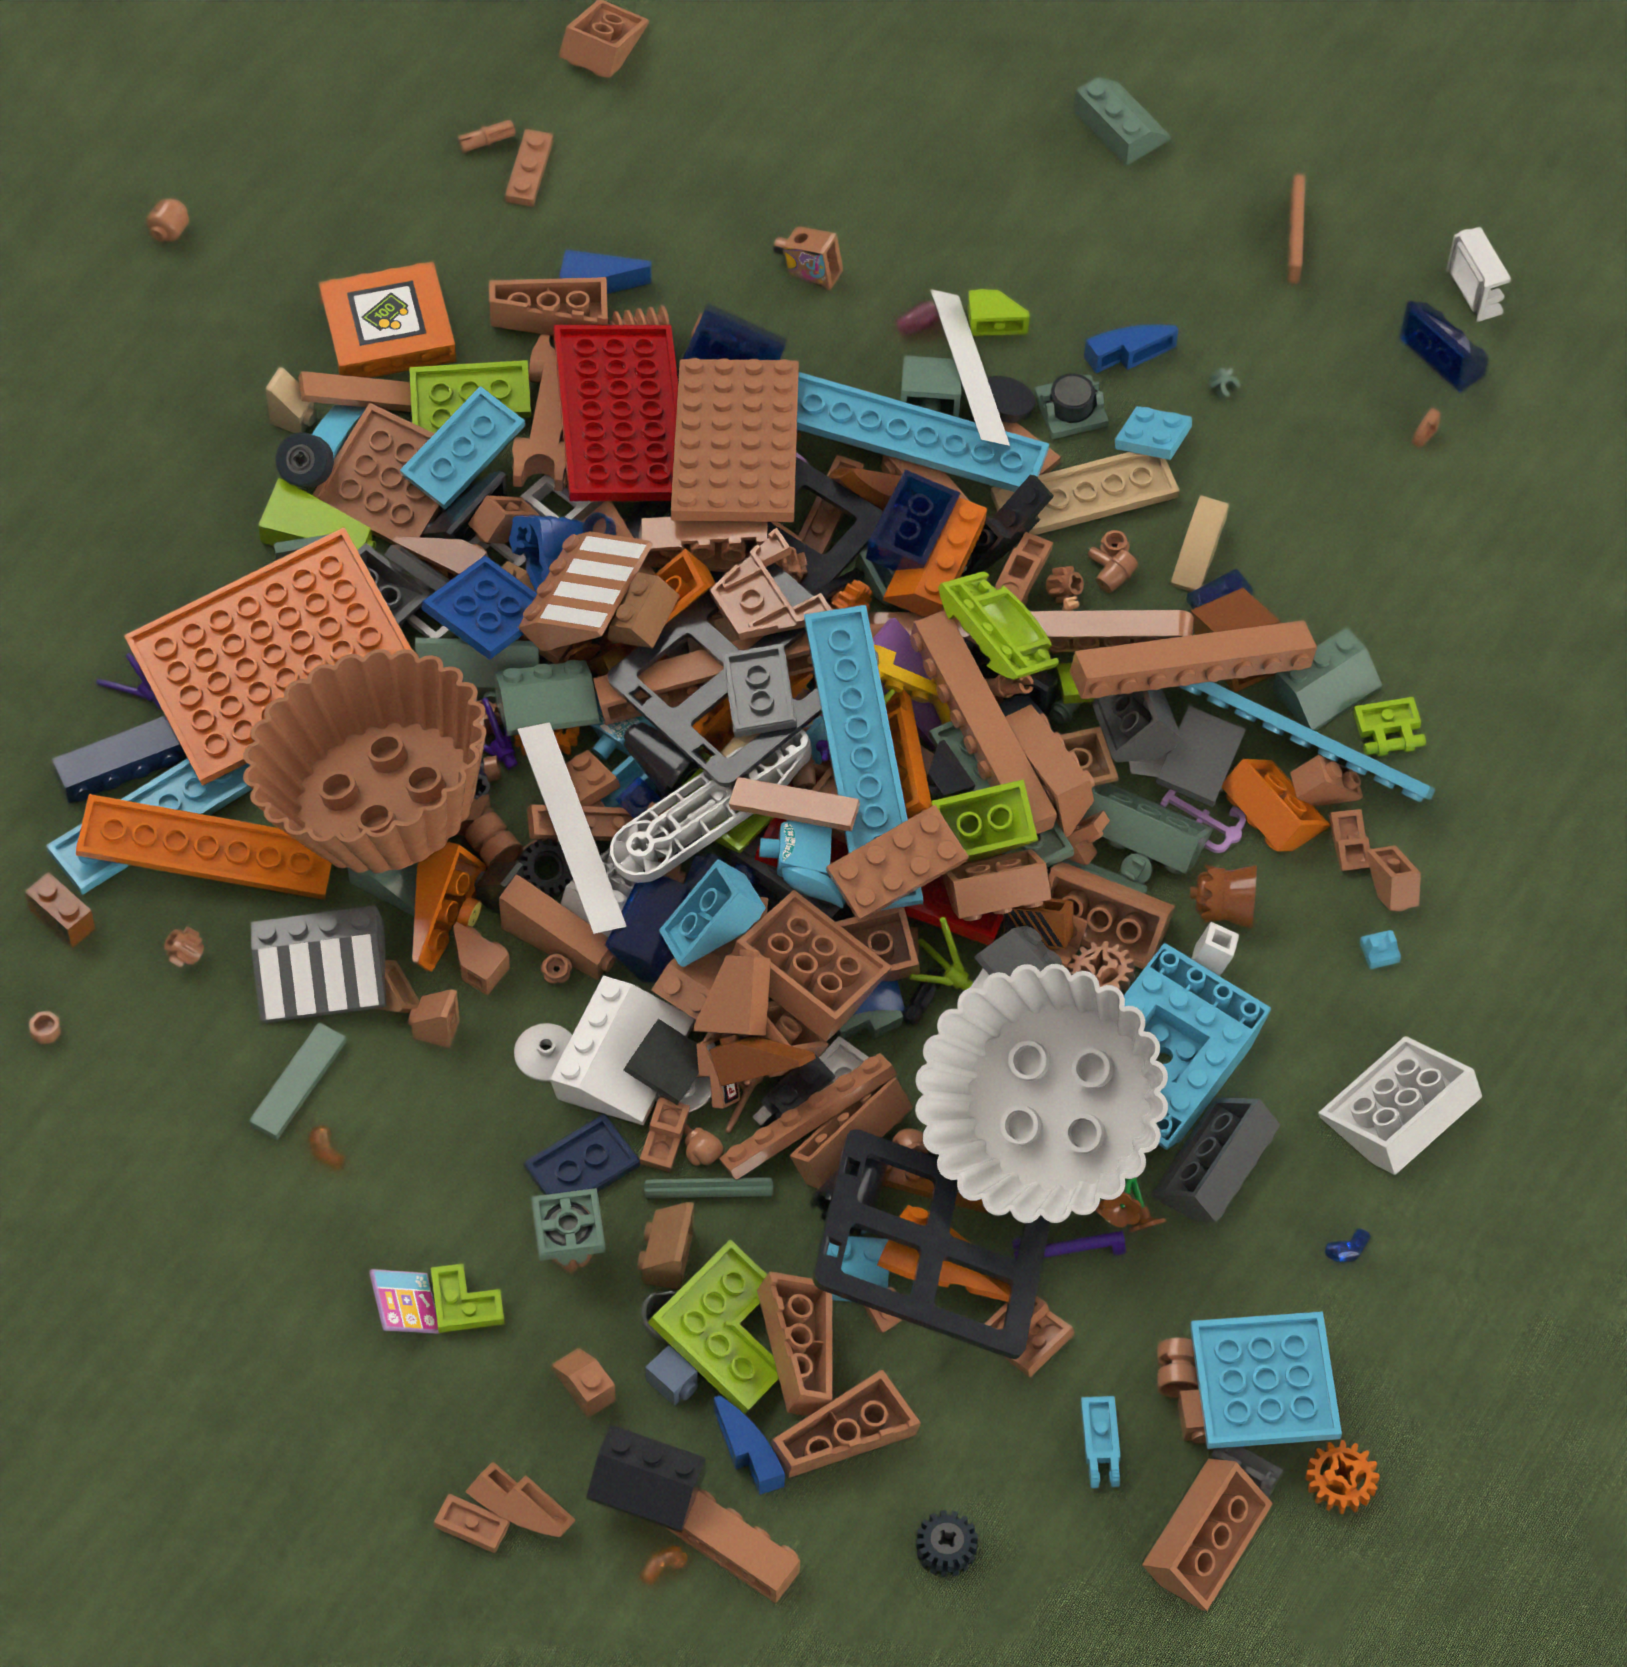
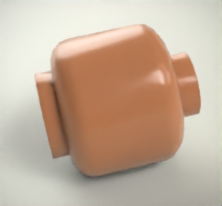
[146,198,189,242]

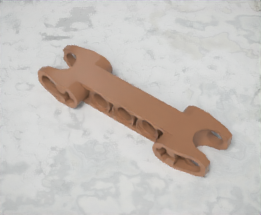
[512,334,567,491]

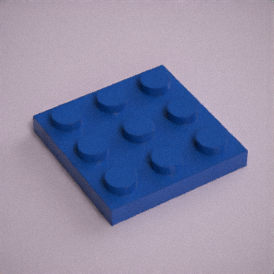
[422,556,537,660]

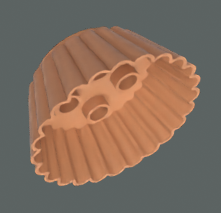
[243,649,486,873]

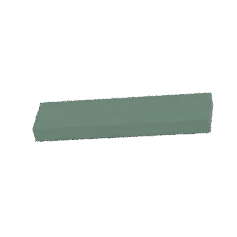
[249,1023,347,1140]

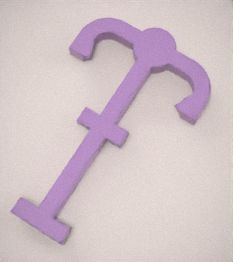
[1160,789,1246,853]

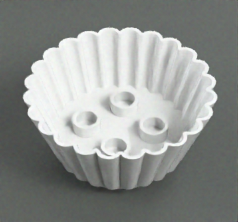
[915,964,1168,1223]

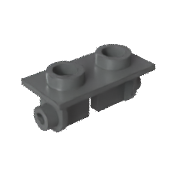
[1212,1446,1283,1497]

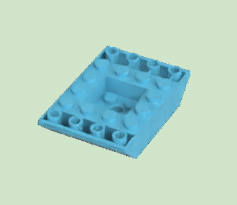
[1124,942,1271,1150]

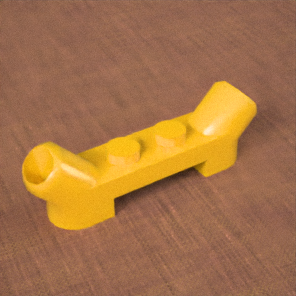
[874,644,951,725]

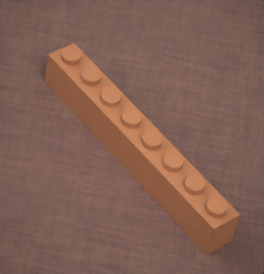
[909,610,1057,834]
[1070,620,1317,699]
[593,633,814,725]

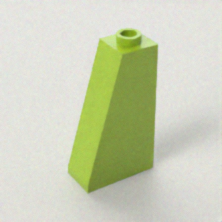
[258,478,376,550]

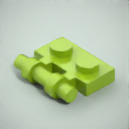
[1353,697,1426,756]

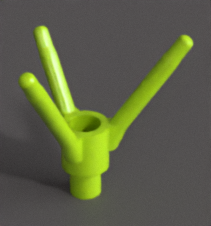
[909,917,974,991]

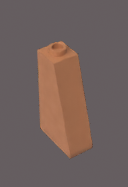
[499,874,616,980]

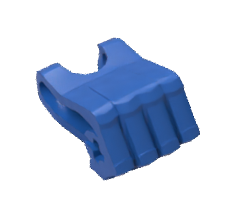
[509,515,587,591]

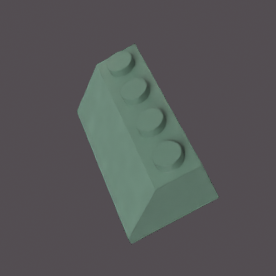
[415,638,540,704]
[1081,783,1213,874]

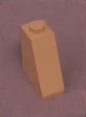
[694,949,771,1035]

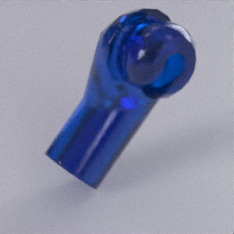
[1325,1228,1371,1262]

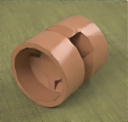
[465,812,523,868]
[1157,1338,1199,1398]

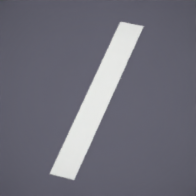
[930,289,1010,446]
[517,722,627,934]

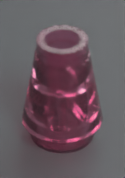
[895,300,940,335]

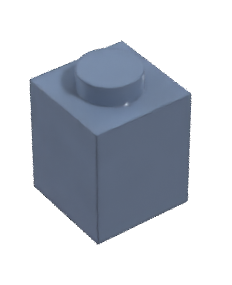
[645,1345,698,1406]

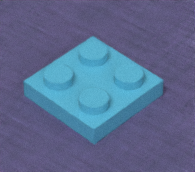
[1115,406,1192,460]
[827,1236,889,1302]

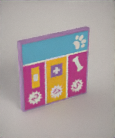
[369,1269,439,1334]

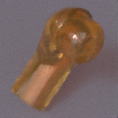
[309,1125,345,1170]
[639,1545,688,1586]

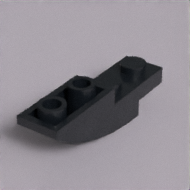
[961,474,1054,577]

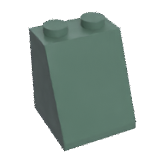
[901,356,961,418]

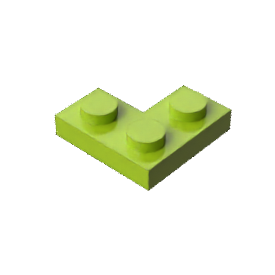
[431,1264,504,1333]

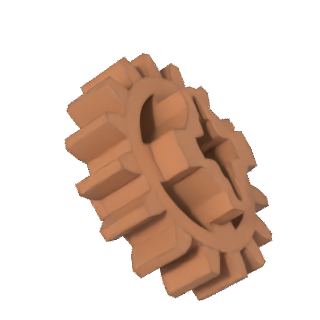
[1067,941,1135,991]

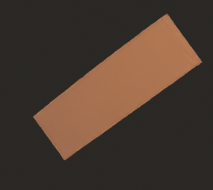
[466,1462,576,1537]

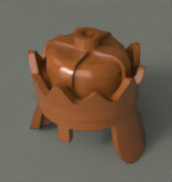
[1190,864,1257,929]

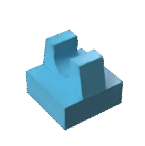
[1360,930,1401,969]

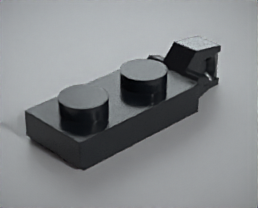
[753,1053,836,1127]

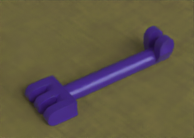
[1012,1231,1126,1259]

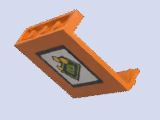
[319,262,456,378]

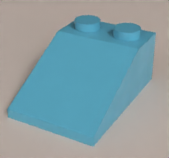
[659,859,766,967]

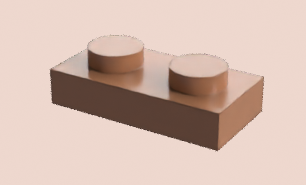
[434,1494,510,1553]

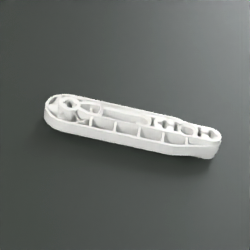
[610,730,812,883]

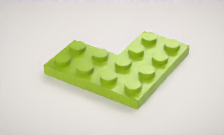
[409,360,531,434]
[647,1239,779,1414]

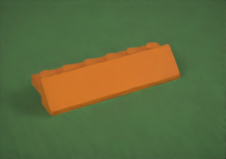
[886,689,932,820]

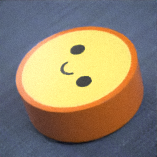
[457,897,482,927]

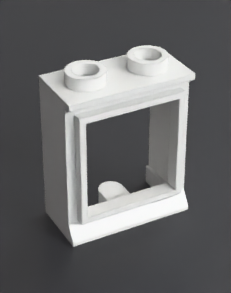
[1446,227,1511,322]

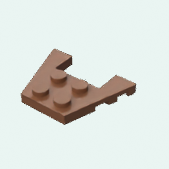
[709,528,832,640]

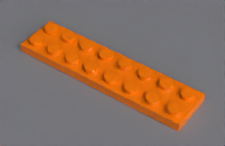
[76,794,332,900]

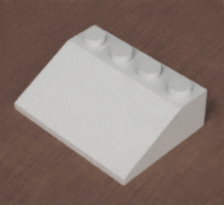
[550,976,696,1125]
[1318,1036,1482,1175]

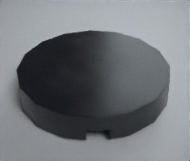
[987,376,1035,423]

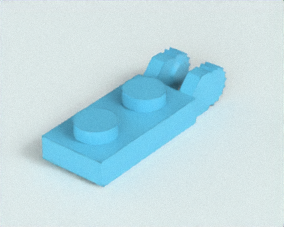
[1080,1396,1120,1488]

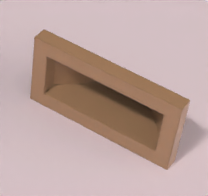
[375,960,420,1013]

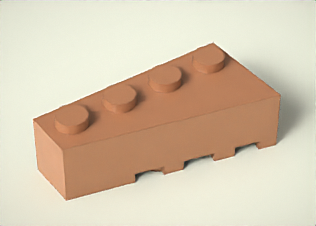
[639,517,767,572]
[757,1272,832,1416]

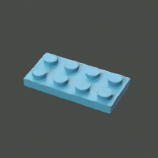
[400,386,526,510]

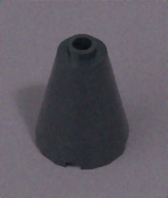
[623,722,710,798]
[810,1158,888,1235]

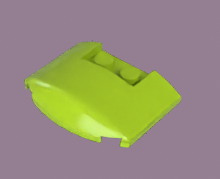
[938,571,1059,680]

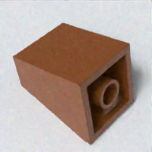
[1191,588,1280,692]

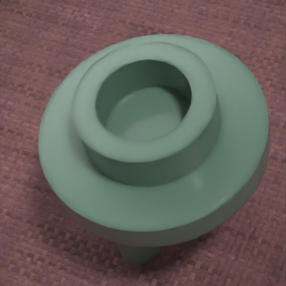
[1208,366,1240,399]
[1121,854,1152,884]

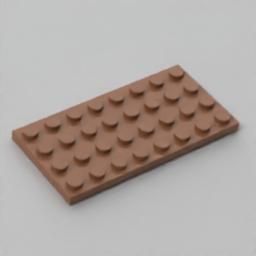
[671,358,799,522]

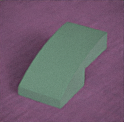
[835,1010,903,1040]

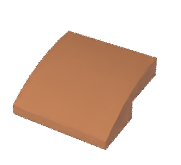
[985,1296,1075,1377]

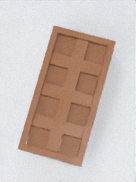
[826,805,969,923]

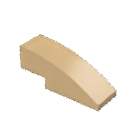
[1171,495,1229,594]

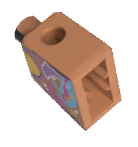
[773,226,843,291]

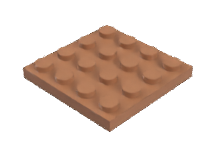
[312,403,442,544]

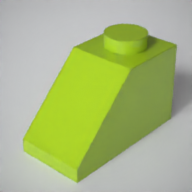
[967,289,1030,336]

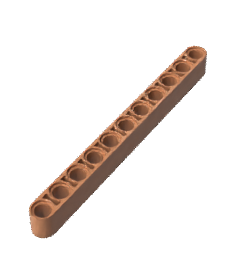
[868,610,1194,652]

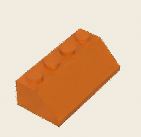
[883,497,987,617]

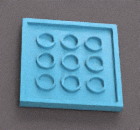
[1190,1312,1342,1449]

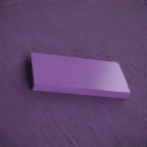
[873,618,942,750]

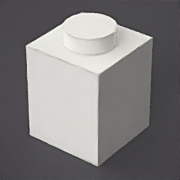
[1192,922,1239,976]

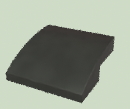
[623,1019,699,1105]

